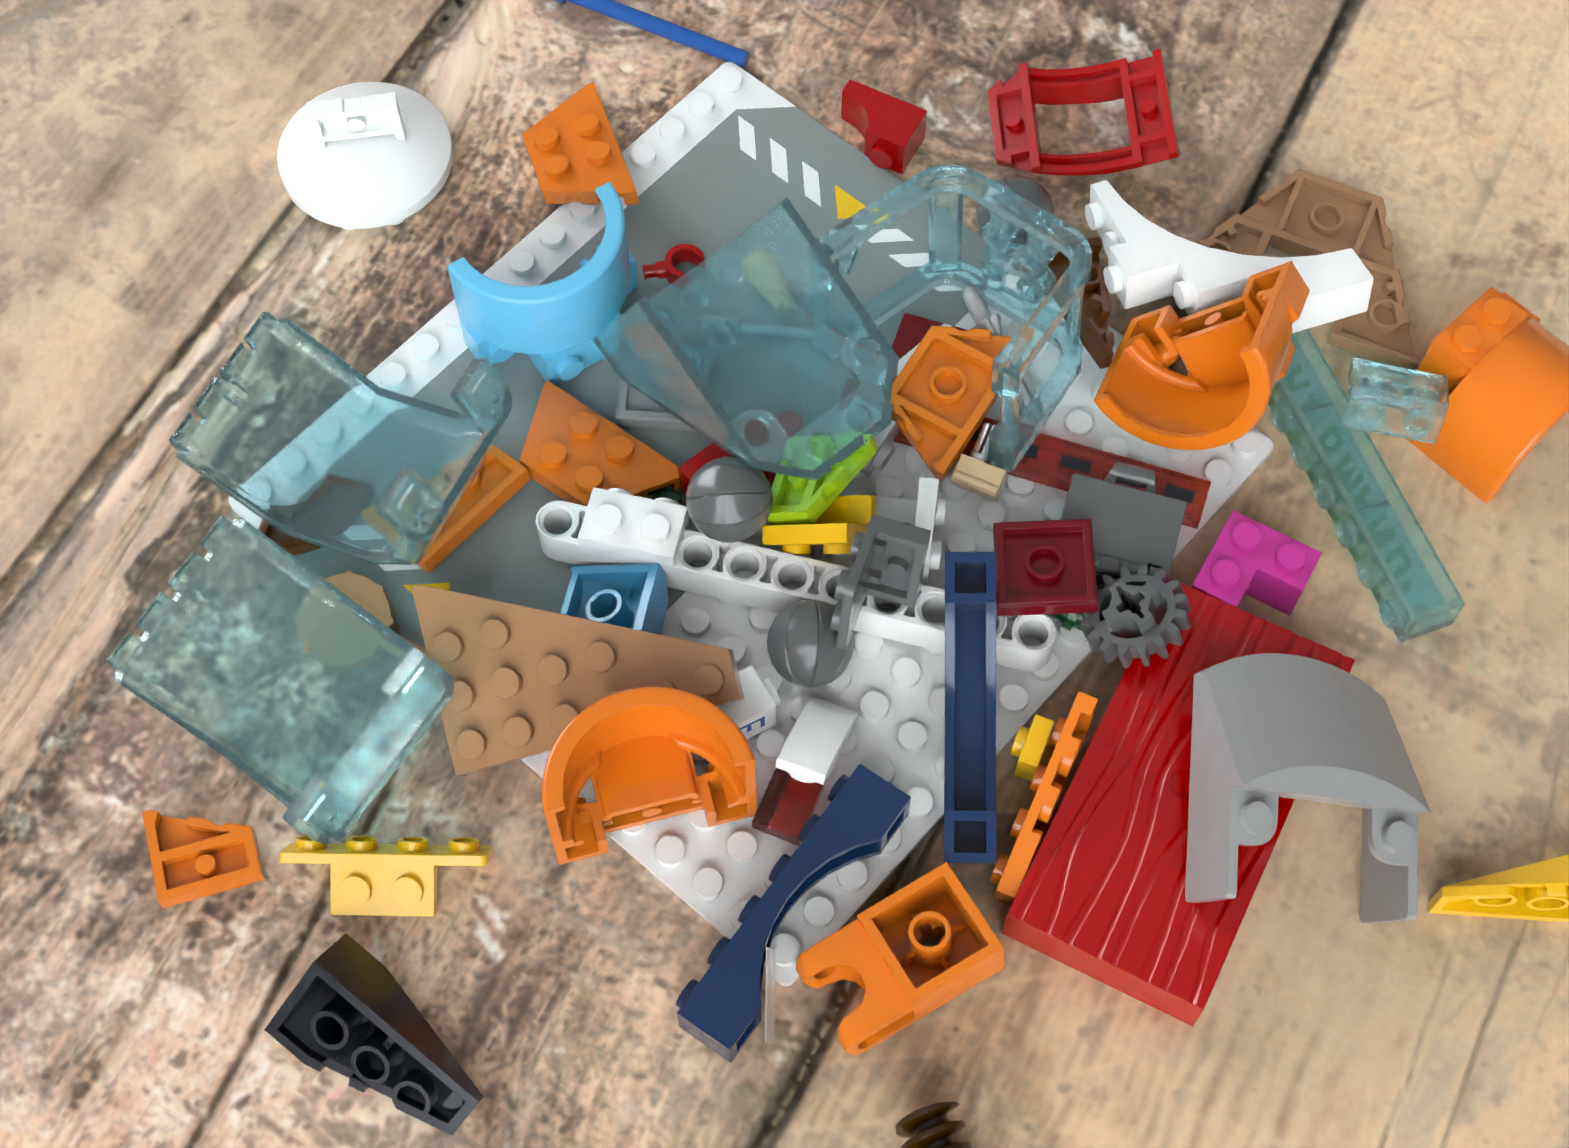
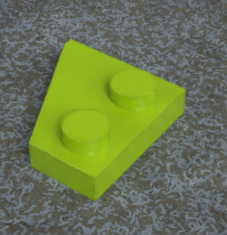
[767,435,878,525]

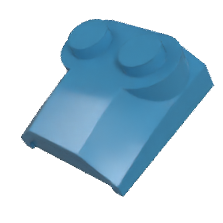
[560,563,669,635]

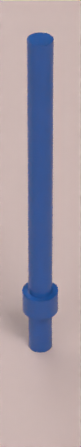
[554,0,750,68]

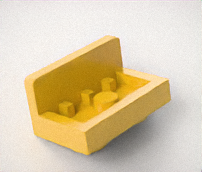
[763,495,876,555]

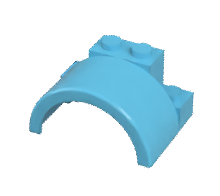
[447,182,638,384]

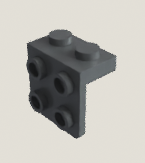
[830,514,931,651]

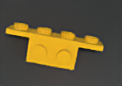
[280,835,493,917]

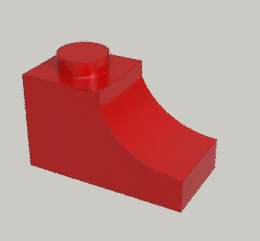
[841,79,927,175]

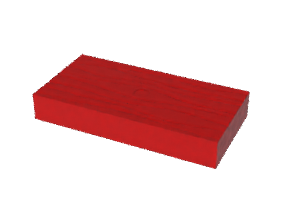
[1002,578,1355,1027]

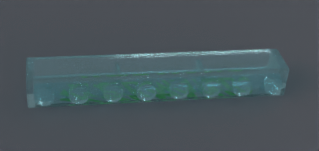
[1268,329,1465,643]

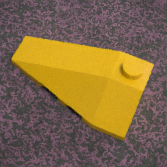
[1428,854,1569,922]

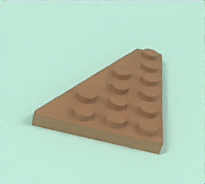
[411,585,745,776]

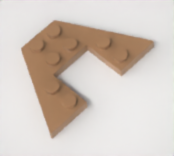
[1196,169,1420,374]

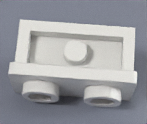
[578,487,689,566]

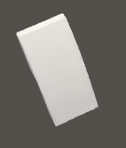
[775,696,859,784]

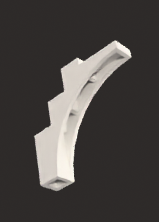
[1085,180,1374,333]

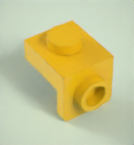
[1010,714,1055,782]

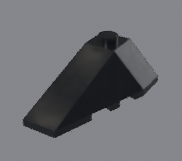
[264,933,484,1135]

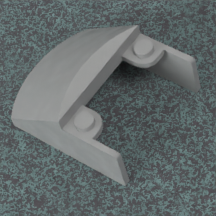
[1185,653,1431,924]

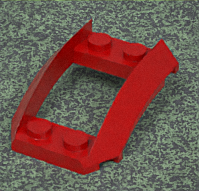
[987,48,1181,176]

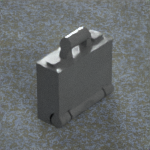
[1061,462,1187,584]

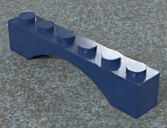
[944,552,997,863]
[676,764,911,1063]

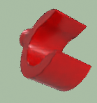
[642,244,705,290]

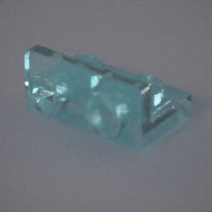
[1342,358,1449,444]

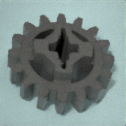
[1080,565,1191,668]

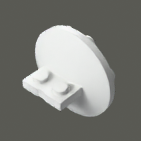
[277,82,453,230]

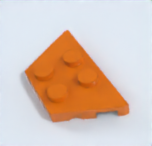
[522,82,640,205]
[883,326,1034,482]
[519,380,681,506]

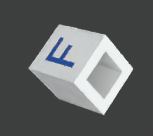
[717,665,780,739]

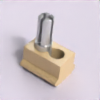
[951,423,1007,502]

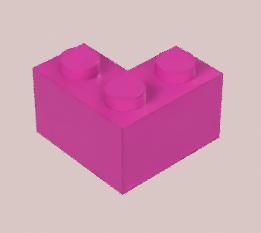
[1191,510,1322,616]

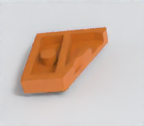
[142,810,265,908]

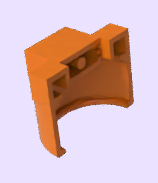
[1093,261,1310,450]
[1378,287,1569,503]
[542,687,757,865]

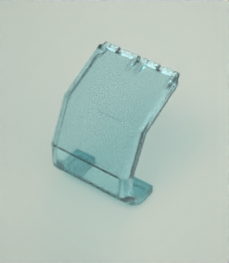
[169,312,512,565]
[106,515,454,844]

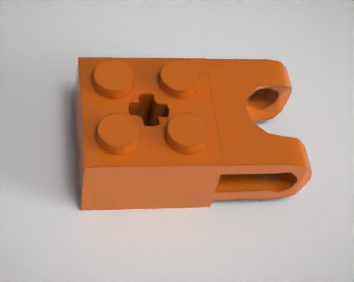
[796,862,1005,1055]

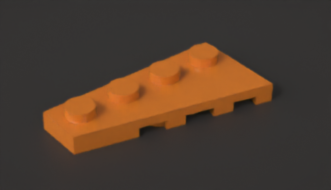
[989,691,1098,907]

